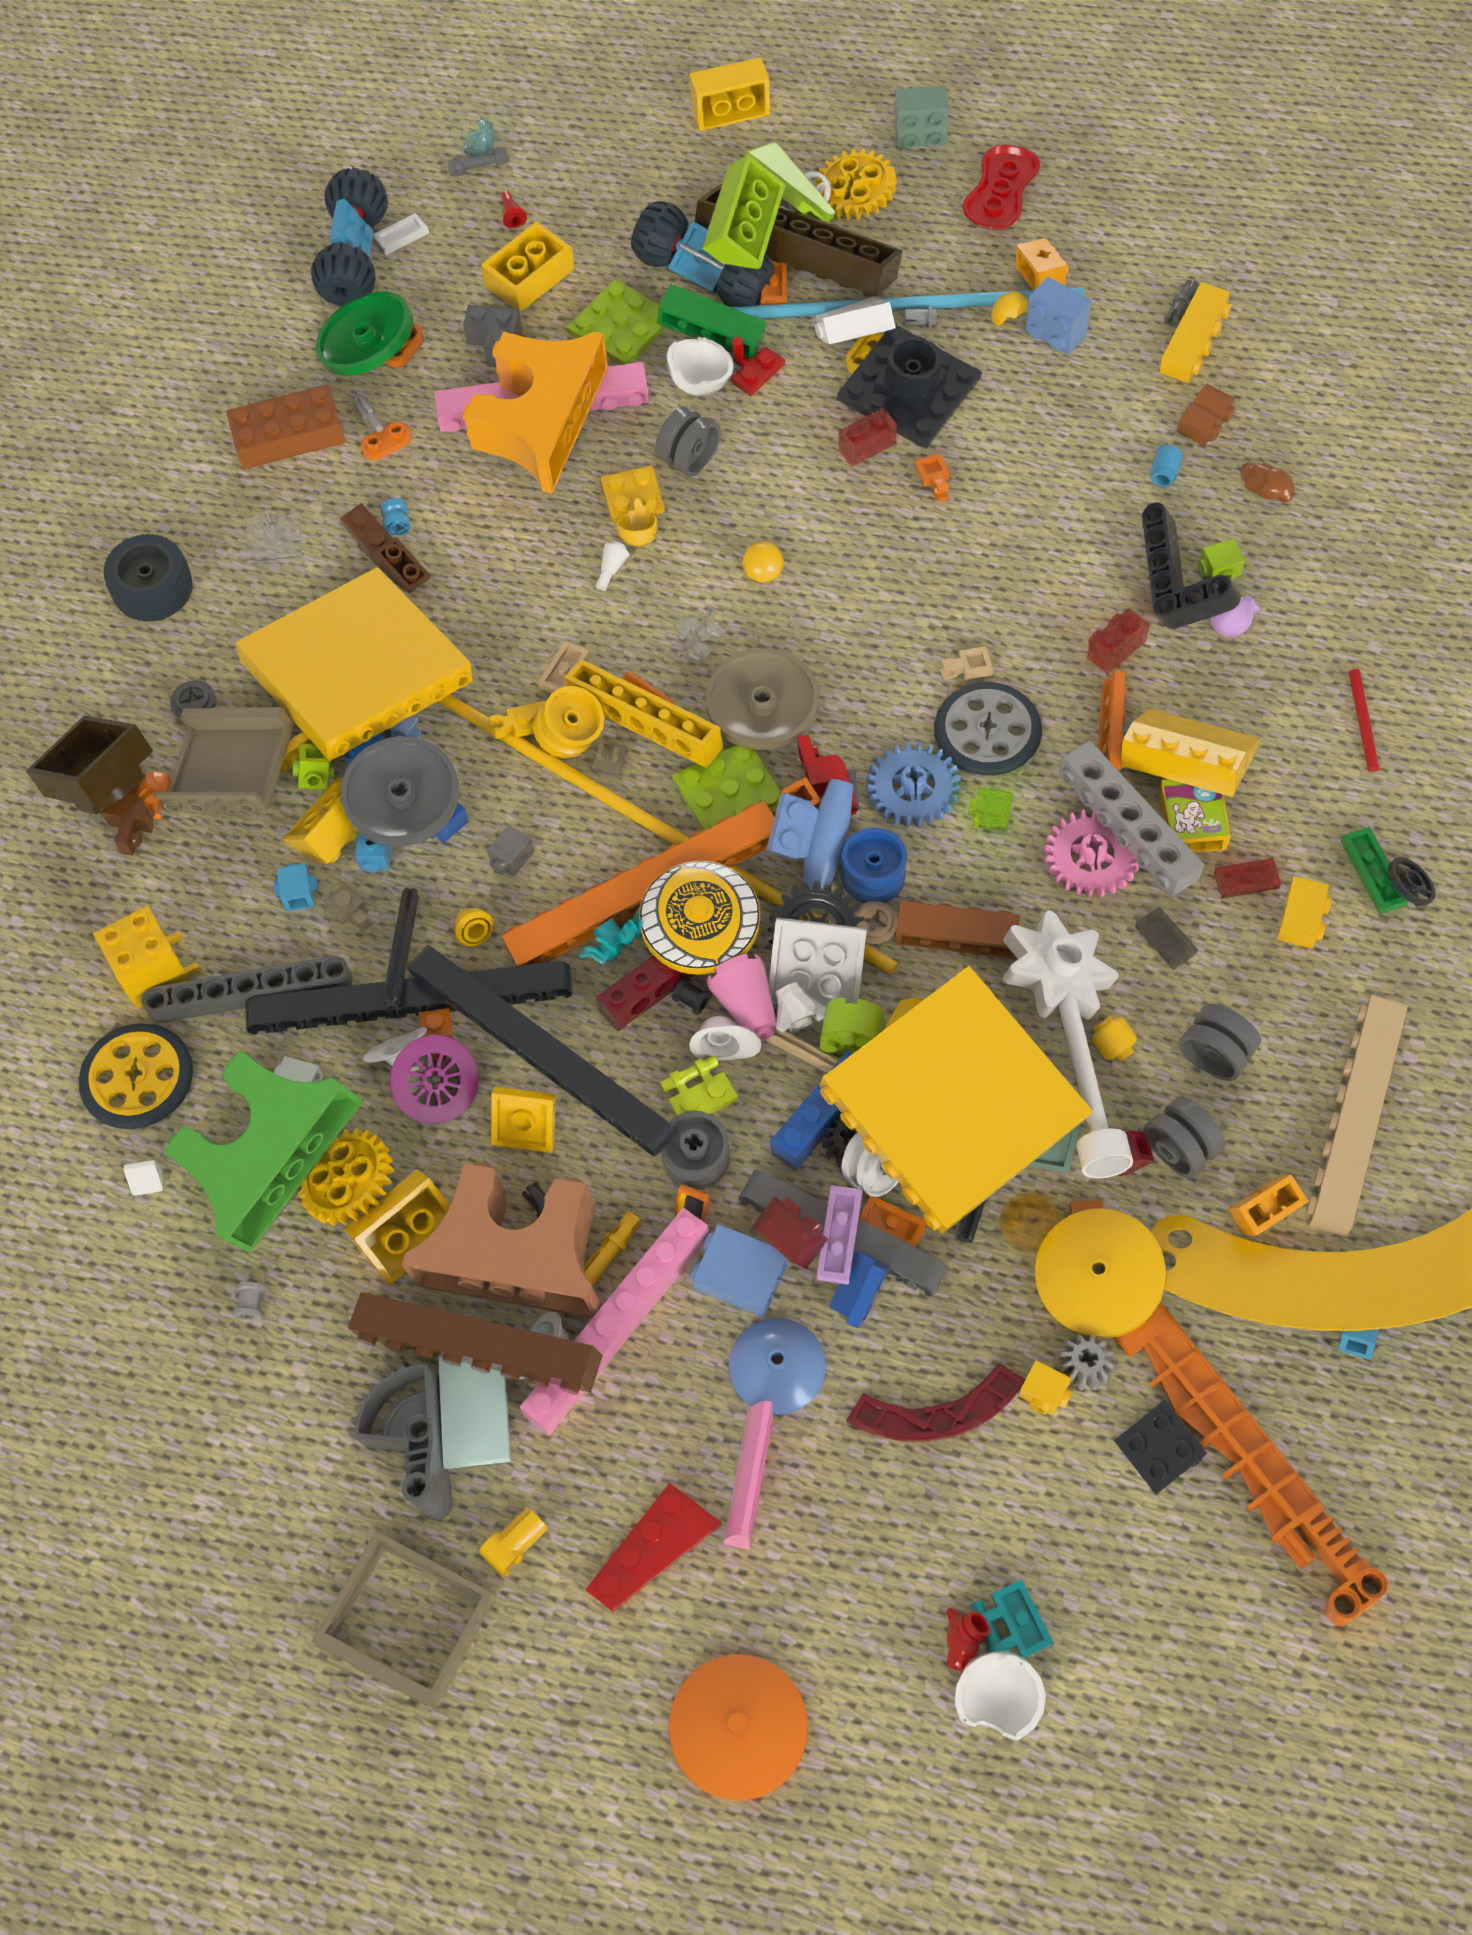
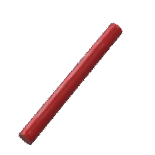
[1349,669,1380,772]

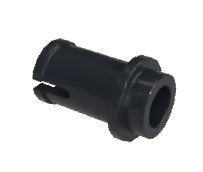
[522,1182,546,1219]

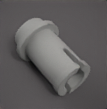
[905,306,937,328]

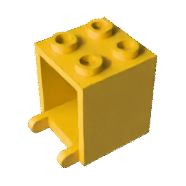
[93,905,201,1009]

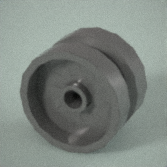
[655,405,721,477]
[1179,1004,1261,1081]
[1143,1096,1226,1178]
[660,1111,730,1190]

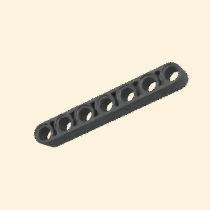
[141,956,353,1023]
[738,1170,948,1297]

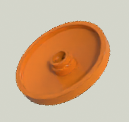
[669,1654,808,1801]

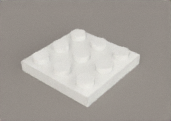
[769,918,867,1010]

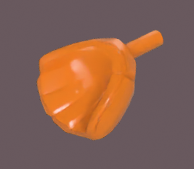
[130,771,171,820]

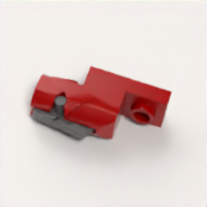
[797,734,859,815]

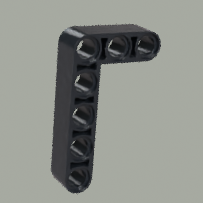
[1142,502,1241,629]

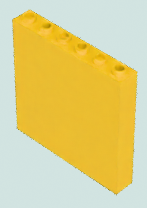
[235,567,473,761]
[819,966,1093,1234]

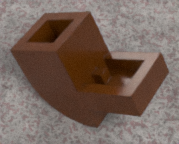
[101,792,153,856]

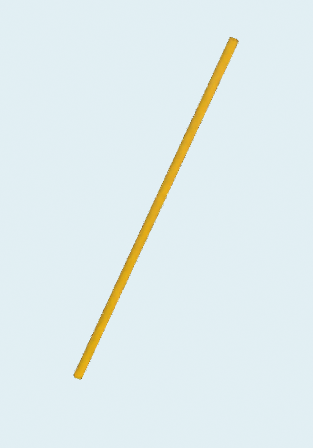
[437,694,898,975]

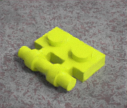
[659,1055,738,1116]

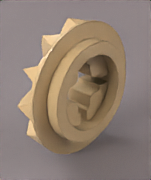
[854,901,898,946]

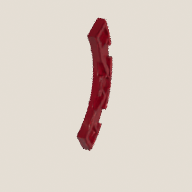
[846,1363,1026,1442]

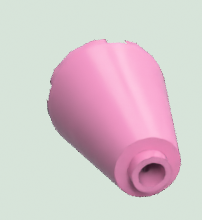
[707,954,777,1041]

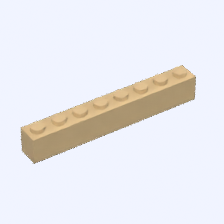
[1306,995,1408,1237]

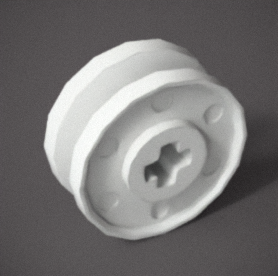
[842,1133,898,1197]

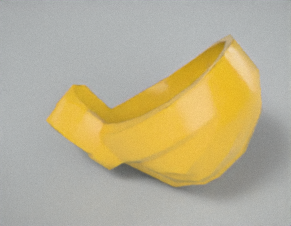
[616,496,658,547]

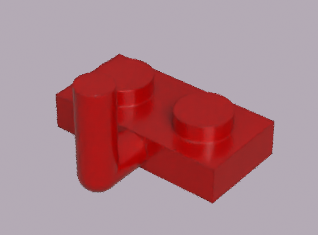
[731,337,785,396]

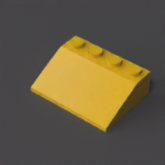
[1120,709,1261,797]

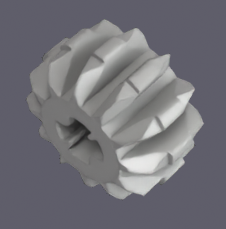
[1059,1334,1115,1390]

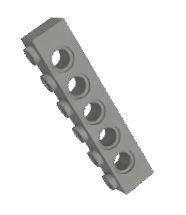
[1059,740,1205,897]

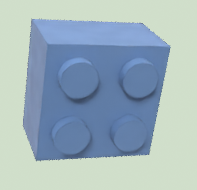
[1026,277,1092,355]

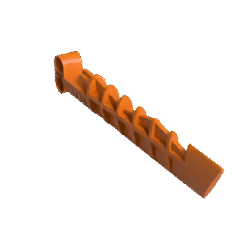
[1114,1301,1388,1626]

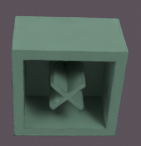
[894,85,949,149]

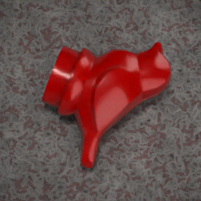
[946,1608,990,1672]

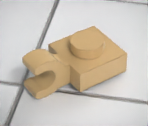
[940,646,993,680]

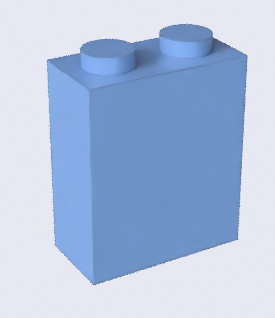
[690,1224,789,1318]

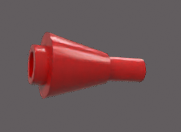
[501,191,527,229]

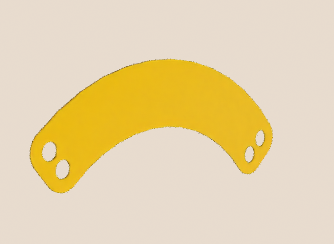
[1150,1208,1472,1331]

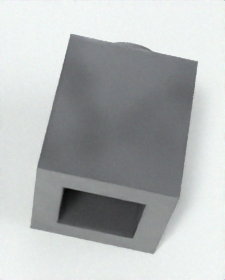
[487,825,535,877]

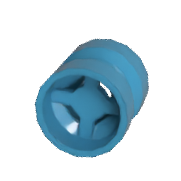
[381,498,411,536]

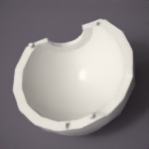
[666,337,734,396]
[954,1651,1046,1740]

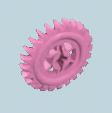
[1043,809,1139,898]

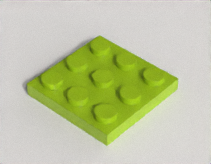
[566,279,667,365]
[672,745,781,831]

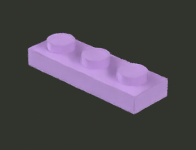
[817,1185,863,1285]

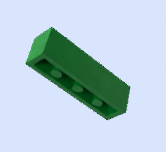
[657,284,767,359]

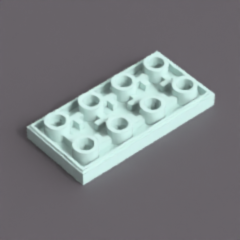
[438,1356,511,1469]

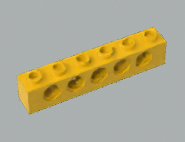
[564,659,723,768]

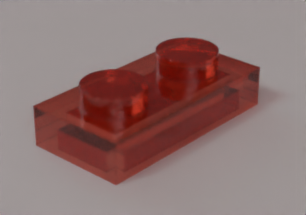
[1214,858,1281,899]

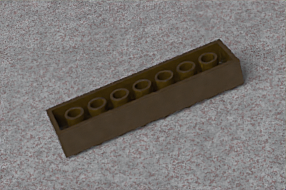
[694,184,903,297]

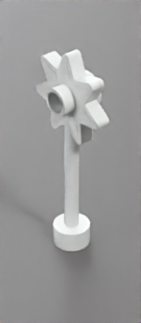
[1003,911,1133,1178]

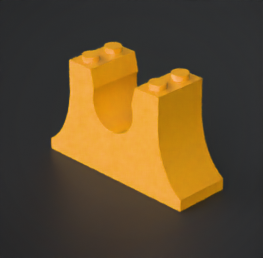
[463,331,608,494]

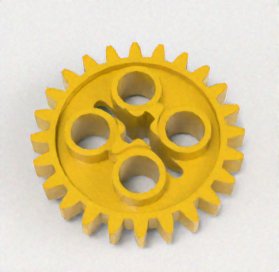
[815,148,897,221]
[297,1128,394,1226]

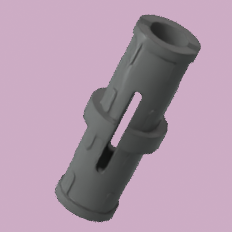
[1164,279,1200,328]

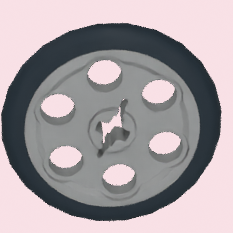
[934,682,1042,776]

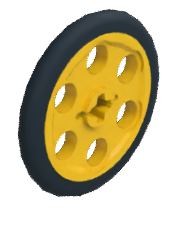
[79,1023,193,1129]

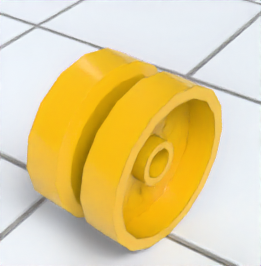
[533,686,605,759]

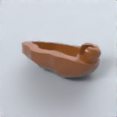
[1240,462,1294,502]

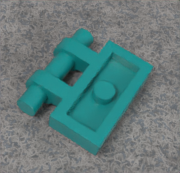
[970,1579,1054,1659]

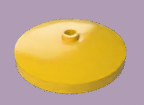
[1035,1208,1166,1339]

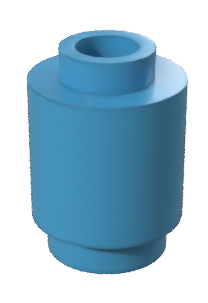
[1150,445,1183,487]

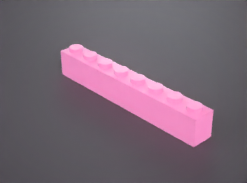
[434,362,649,432]
[519,1208,709,1436]

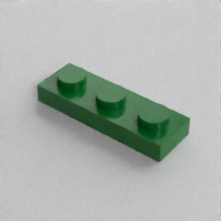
[1341,827,1409,915]

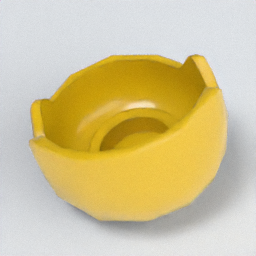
[991,291,1029,326]
[742,541,784,583]

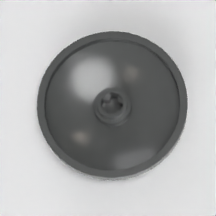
[341,737,459,847]

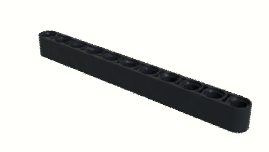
[406,945,676,1157]
[245,961,573,1035]

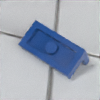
[830,1250,890,1328]

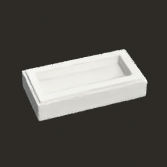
[373,213,429,255]

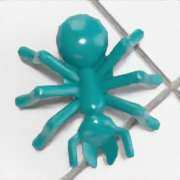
[578,908,643,964]

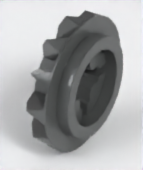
[170,680,216,717]

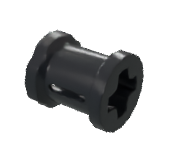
[672,977,712,1016]

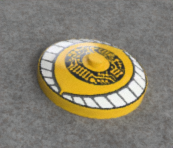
[639,861,760,974]

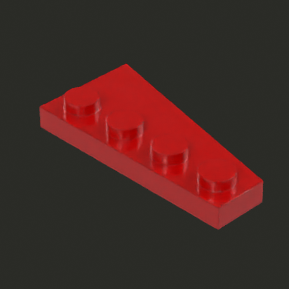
[585,1482,722,1613]

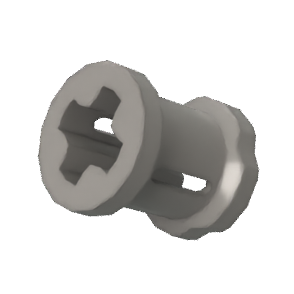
[232,1282,266,1321]

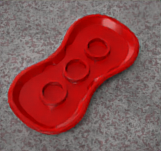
[963,145,1040,231]

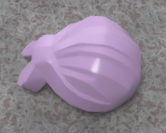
[1210,594,1261,637]

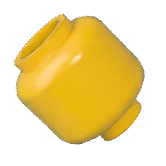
[1091,1015,1137,1062]

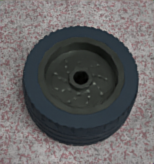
[103,534,193,622]

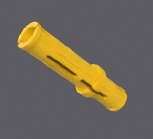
[585,1211,643,1287]

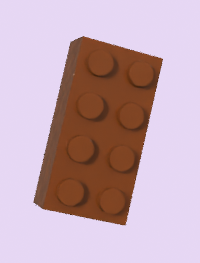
[226,384,346,470]

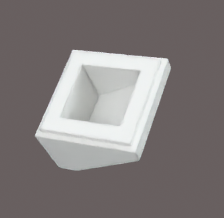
[124,1160,163,1196]

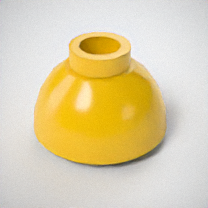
[454,908,494,947]

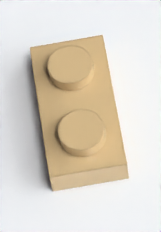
[538,640,590,694]

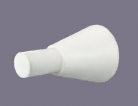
[595,541,629,591]

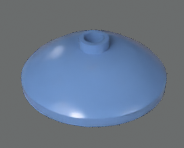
[729,1319,826,1415]

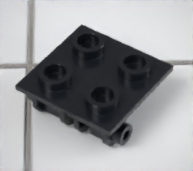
[1114,1399,1208,1495]

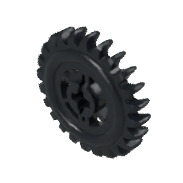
[767,881,865,944]

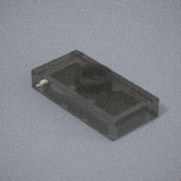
[1135,906,1198,970]

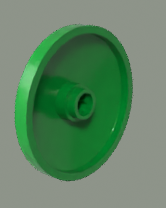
[316,291,413,376]

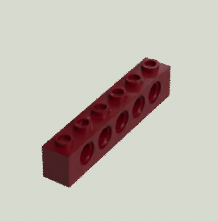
[596,955,696,1032]

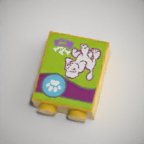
[1158,779,1231,852]

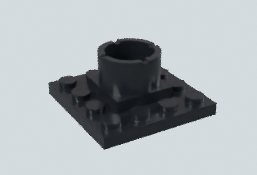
[837,324,982,449]

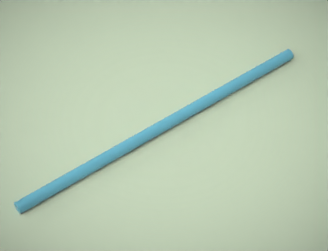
[733,287,1084,319]

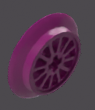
[390,1035,478,1124]

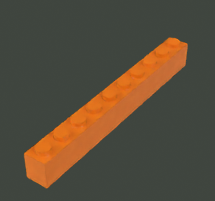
[501,801,775,966]

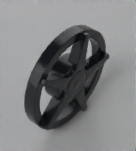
[1388,857,1436,907]

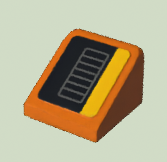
[674,1184,711,1222]

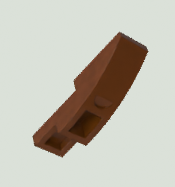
[340,503,431,594]

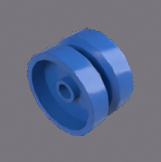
[841,827,907,903]

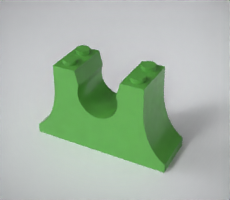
[163,1050,364,1253]

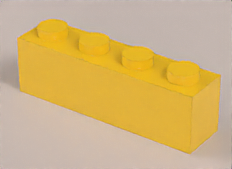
[1159,282,1232,383]

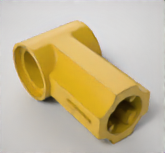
[479,1507,548,1577]

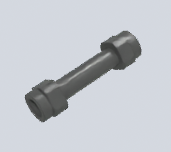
[448,147,509,177]

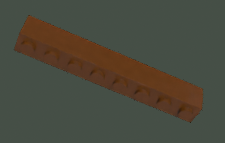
[348,1292,603,1395]

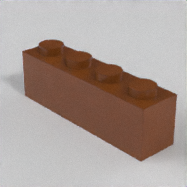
[895,900,1020,959]

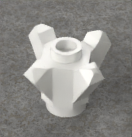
[776,982,826,1034]

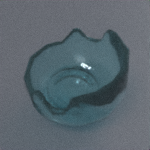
[463,117,495,157]

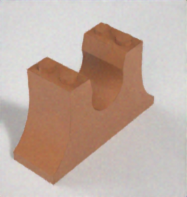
[402,1162,602,1318]

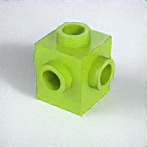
[292,743,334,790]

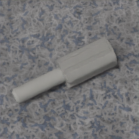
[353,396,383,432]

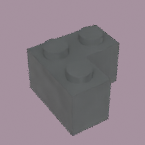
[463,304,522,367]

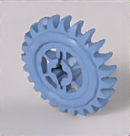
[866,741,961,827]

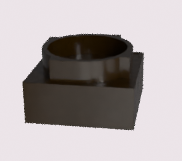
[26,715,153,814]

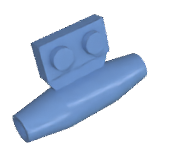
[766,779,853,890]

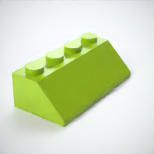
[702,154,786,269]

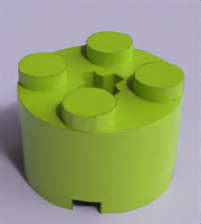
[820,998,886,1055]

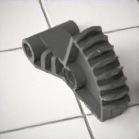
[347,1361,452,1520]

